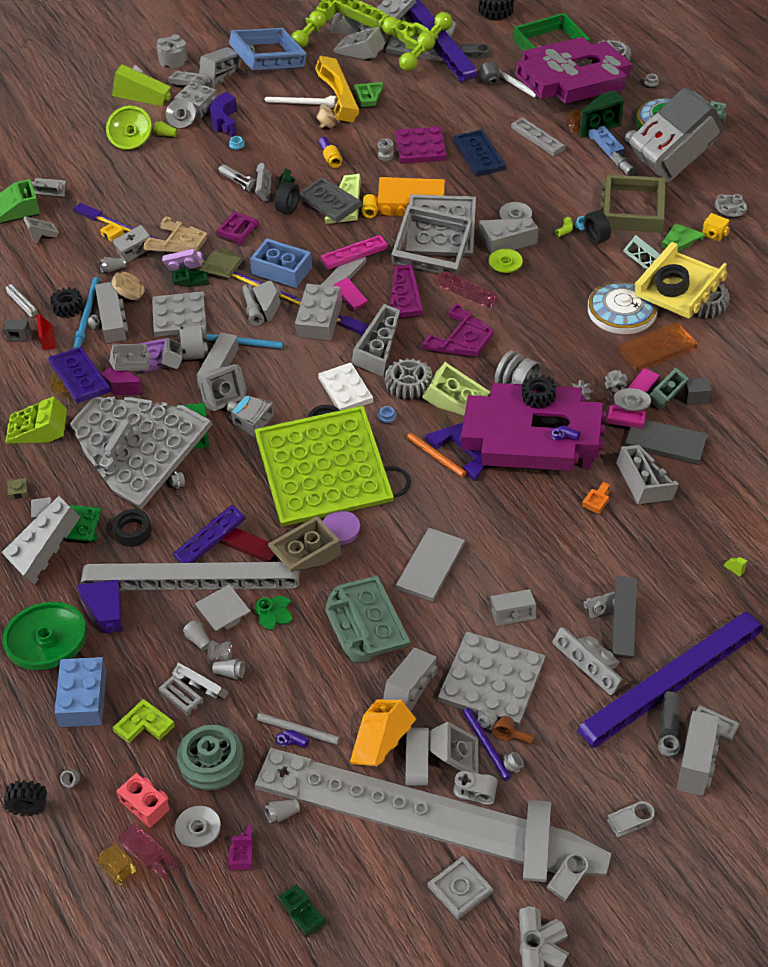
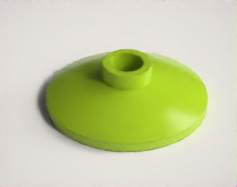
[489,249,523,273]

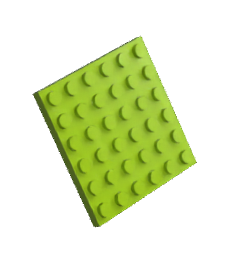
[254,405,394,527]

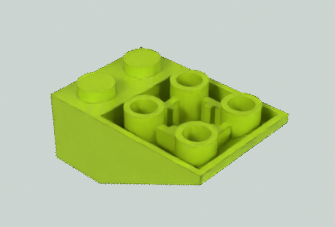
[5,396,67,444]

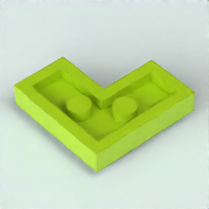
[113,699,175,743]

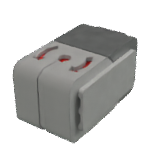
[630,87,724,182]

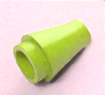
[153,121,177,138]

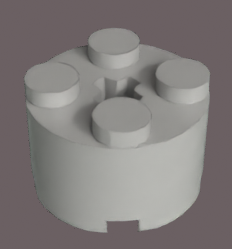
[157,34,188,69]
[180,323,209,360]

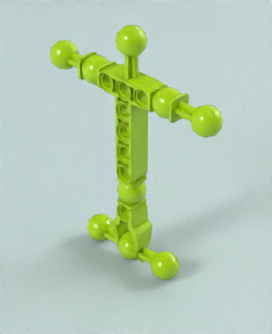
[291,0,453,71]

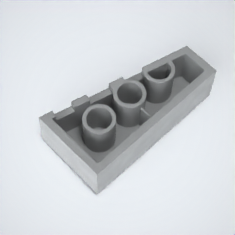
[2,496,81,585]

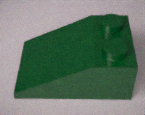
[579,90,624,138]

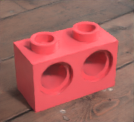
[117,773,170,828]

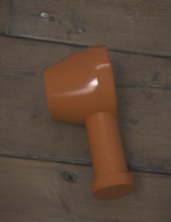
[492,716,534,745]

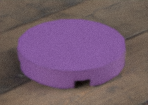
[323,511,360,545]

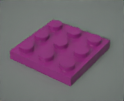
[395,126,447,164]

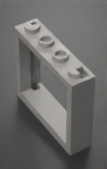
[391,205,472,278]

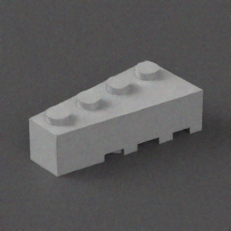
[352,304,400,377]

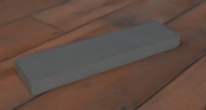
[612,576,637,659]

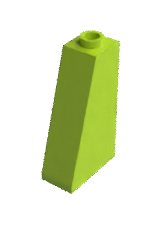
[112,64,171,106]

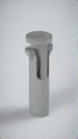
[219,164,257,192]

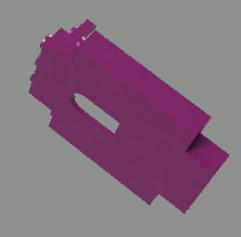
[461,383,606,471]

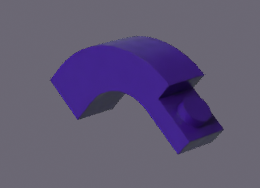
[210,92,237,137]

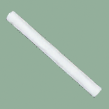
[499,69,538,98]

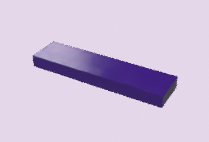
[173,504,246,563]

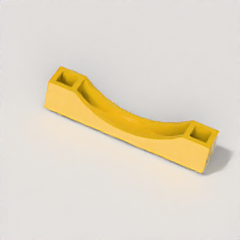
[315,56,359,123]

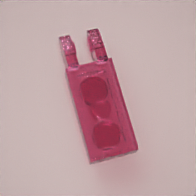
[118,823,177,878]

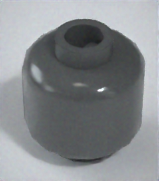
[479,61,501,85]

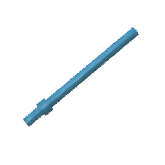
[73,277,100,349]
[179,331,283,349]

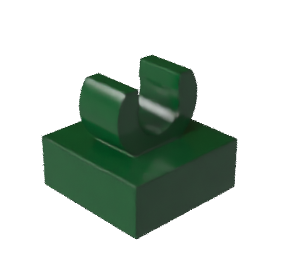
[277,168,296,189]

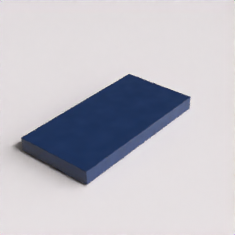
[454,129,506,177]

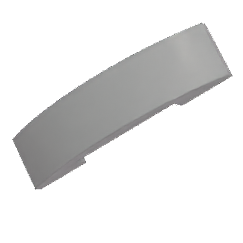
[523,800,551,882]

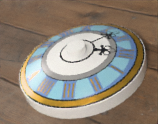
[588,282,658,334]

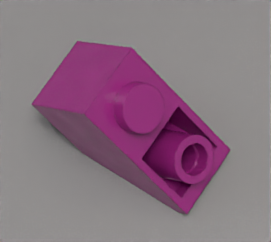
[101,366,143,395]

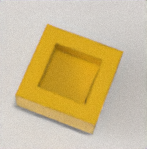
[100,222,124,242]

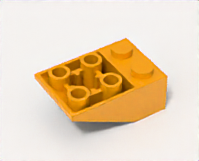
[350,699,416,766]

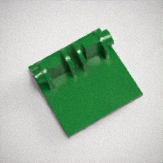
[62,505,102,543]

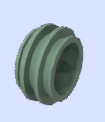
[177,725,244,790]

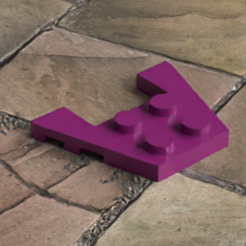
[422,302,494,357]

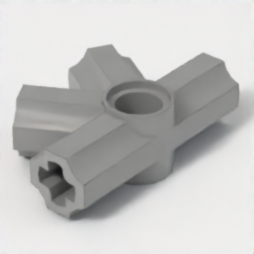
[519,906,569,967]

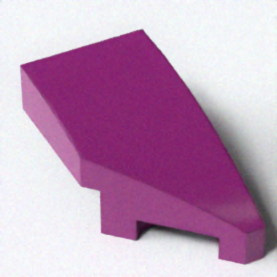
[228,825,253,871]

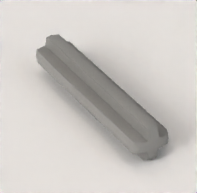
[6,284,38,317]

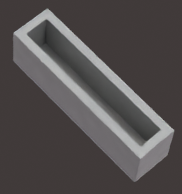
[95,282,128,343]

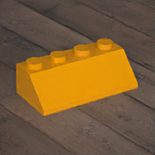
[378,177,445,216]

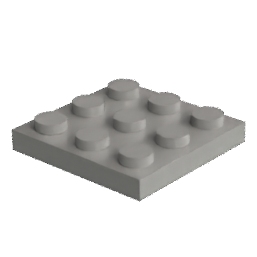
[152,291,207,337]

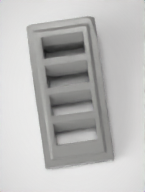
[162,338,183,369]

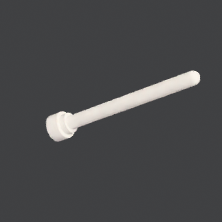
[264,96,336,108]

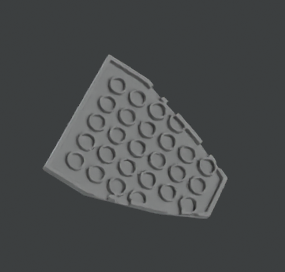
[70,396,213,509]

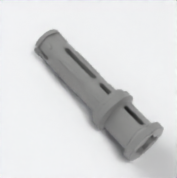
[242,284,264,326]

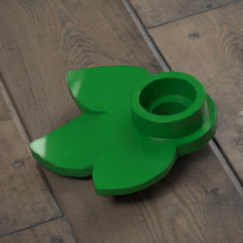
[255,596,292,630]

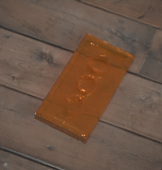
[618,322,698,371]

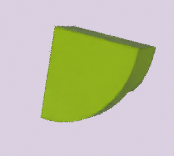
[724,557,747,577]

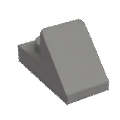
[24,216,59,244]

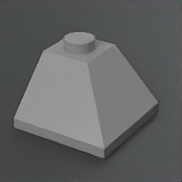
[429,722,479,774]

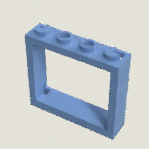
[229,28,307,70]

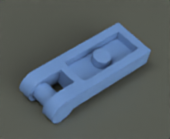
[589,126,625,157]

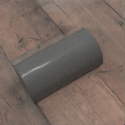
[659,691,681,739]

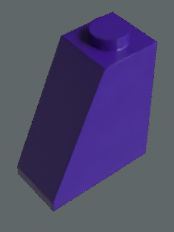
[77,580,123,633]

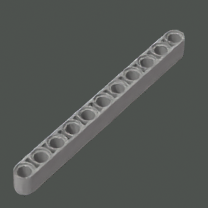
[80,562,300,591]

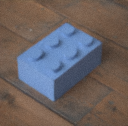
[250,238,312,288]
[54,657,107,727]

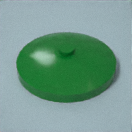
[2,602,87,670]

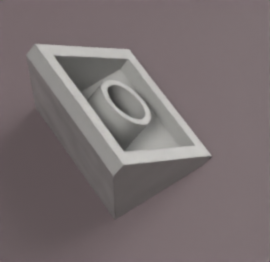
[330,12,361,34]

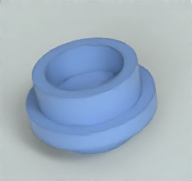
[378,406,397,423]

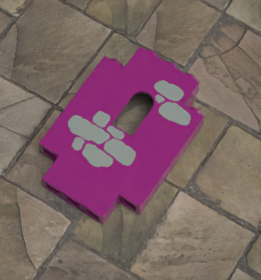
[515,37,633,104]

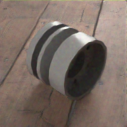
[495,350,541,384]

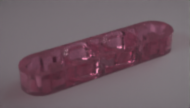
[438,272,497,308]

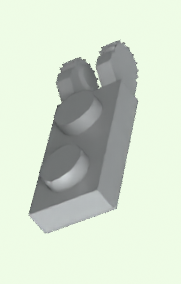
[168,71,210,86]
[255,163,271,202]

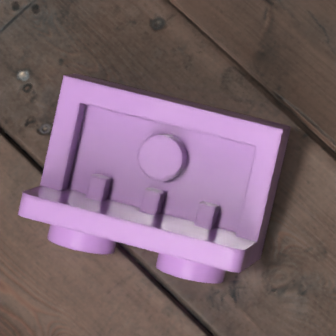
[162,249,202,273]

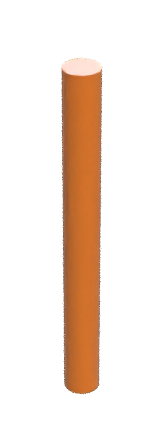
[407,433,466,478]

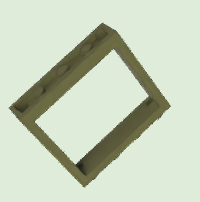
[601,174,665,233]

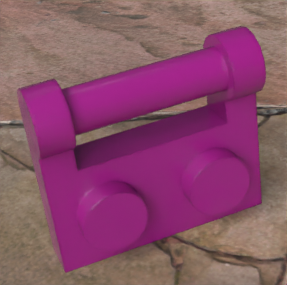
[217,212,259,246]

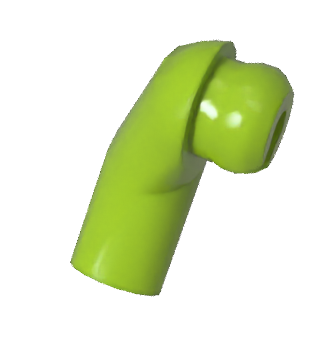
[555,217,574,237]

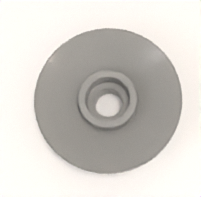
[166,98,196,128]
[499,202,532,219]
[614,388,651,411]
[175,806,221,848]

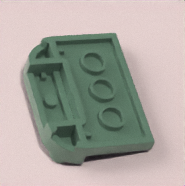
[326,575,410,663]

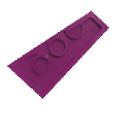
[390,264,423,318]

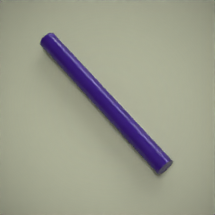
[462,708,512,781]

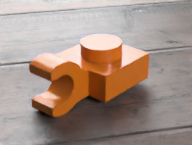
[582,482,610,514]

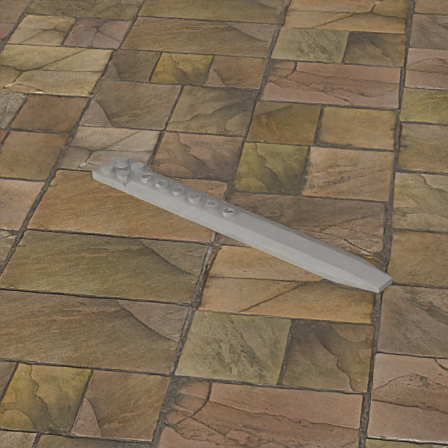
[255,748,611,877]

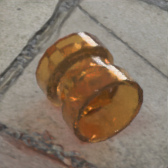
[568,110,581,132]

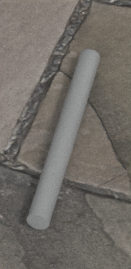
[257,712,340,745]

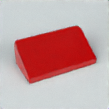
[36,314,56,351]

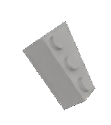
[199,47,241,89]
[478,218,538,254]
[616,445,679,504]

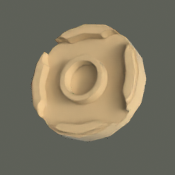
[111,272,145,300]

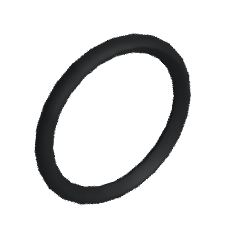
[384,466,411,498]

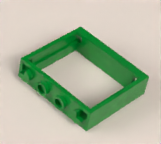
[513,13,590,52]

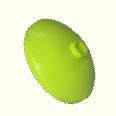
[106,105,152,150]

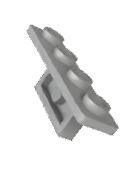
[552,627,622,695]

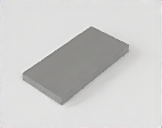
[396,528,465,602]

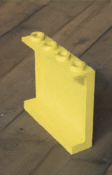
[635,242,727,319]

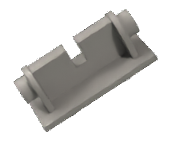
[31,178,66,197]
[584,591,615,619]

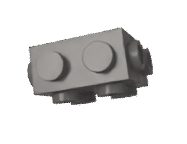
[174,81,217,118]

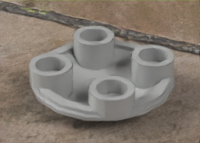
[715,194,747,217]

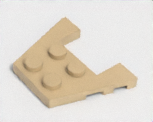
[144,216,207,252]

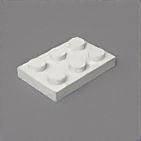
[318,363,373,410]

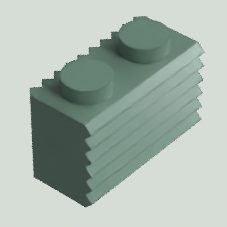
[649,368,688,410]

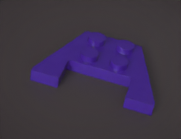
[425,423,487,481]

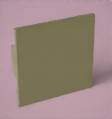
[199,247,243,278]

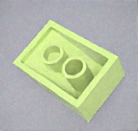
[422,362,490,416]

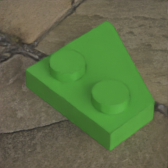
[661,224,705,252]

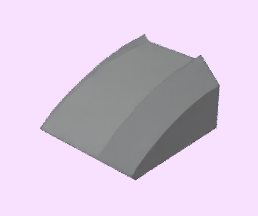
[197,364,246,411]

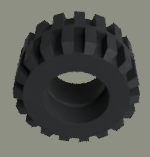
[478,0,514,20]

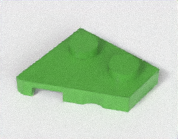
[354,82,383,107]

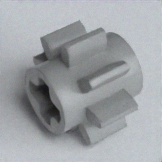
[605,370,628,393]
[572,380,593,400]

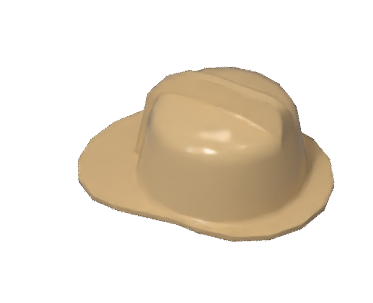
[317,104,340,129]

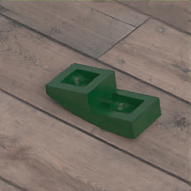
[172,267,209,287]
[278,884,326,937]

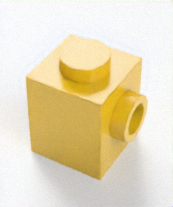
[702,213,730,242]

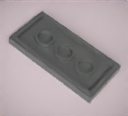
[299,177,362,223]
[625,419,708,465]

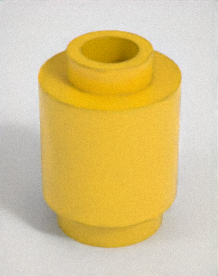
[323,145,342,168]
[362,194,378,218]

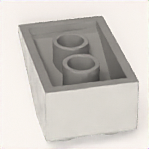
[333,26,387,60]

